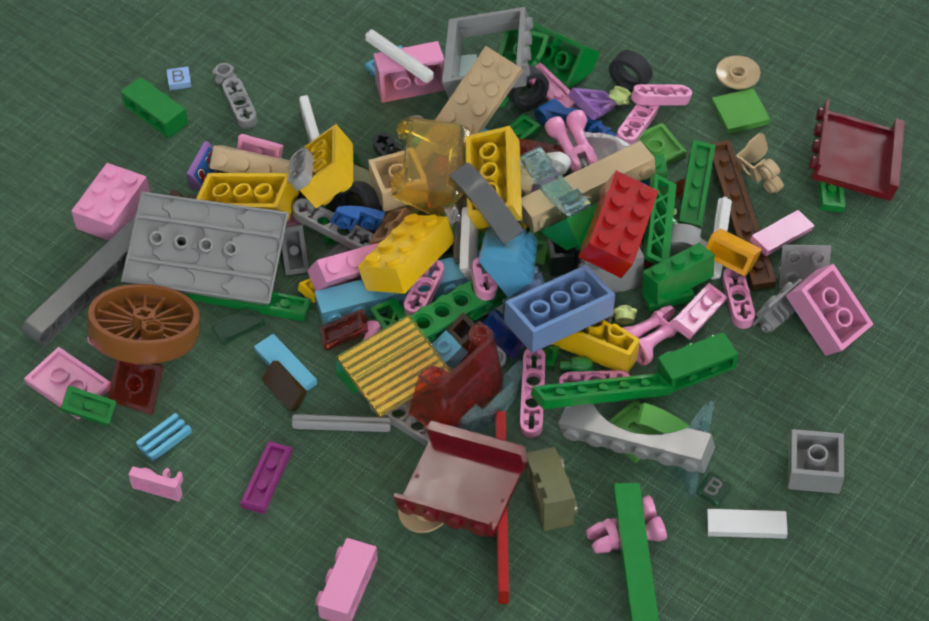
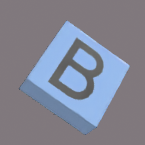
[167,67,191,90]

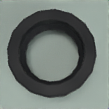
[609,50,653,93]
[507,65,549,109]
[334,181,379,226]

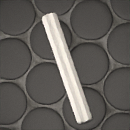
[365,30,434,83]
[711,197,732,280]

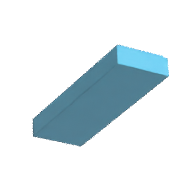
[254,334,317,391]

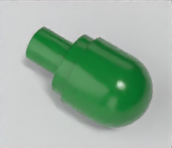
[559,356,594,372]

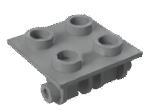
[778,245,831,288]
[752,278,802,333]

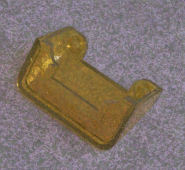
[390,117,470,216]

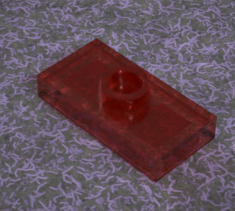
[320,309,369,351]

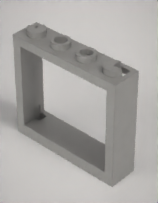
[442,7,533,98]

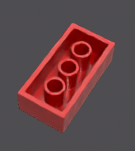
[578,170,658,278]

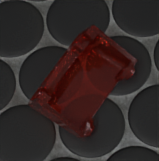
[409,321,504,429]

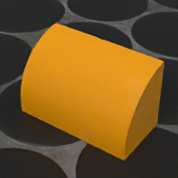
[706,228,762,276]

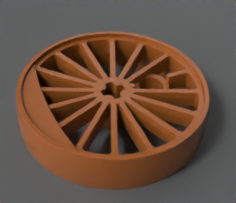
[87,284,200,364]

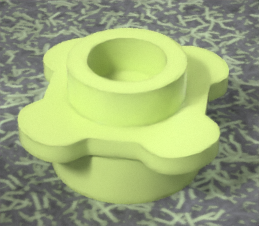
[609,86,631,105]
[612,305,637,324]

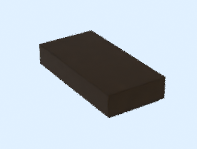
[261,361,307,411]

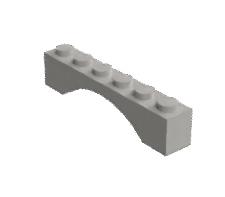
[558,404,715,473]

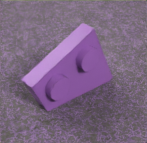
[569,88,617,120]

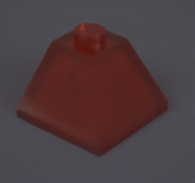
[108,359,164,415]

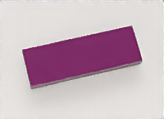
[240,441,293,514]

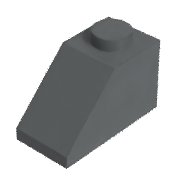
[282,223,309,275]

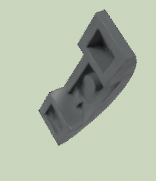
[449,162,523,245]

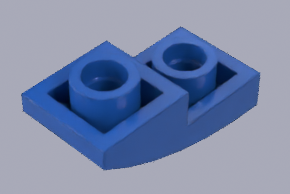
[330,206,385,231]

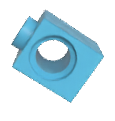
[428,330,470,368]

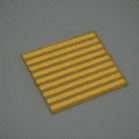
[336,315,452,418]

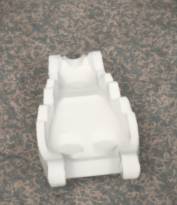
[556,128,630,167]

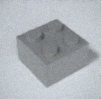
[788,429,844,494]

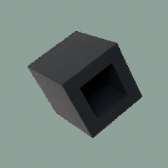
[547,239,575,276]

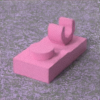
[237,134,283,158]
[128,467,183,501]

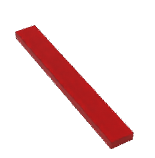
[495,411,509,604]

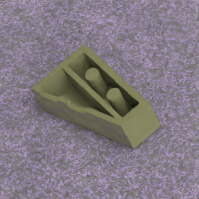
[525,447,578,531]

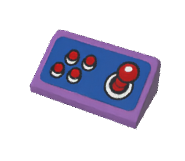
[187,141,217,191]

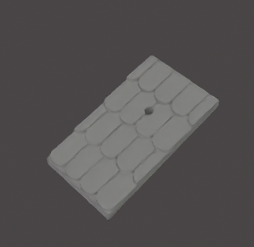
[121,191,289,305]

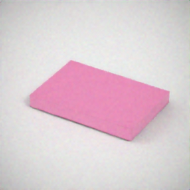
[24,347,113,420]

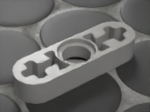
[222,77,257,129]
[288,147,313,191]

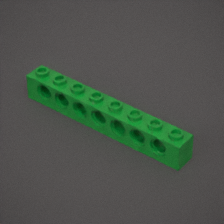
[335,272,507,394]

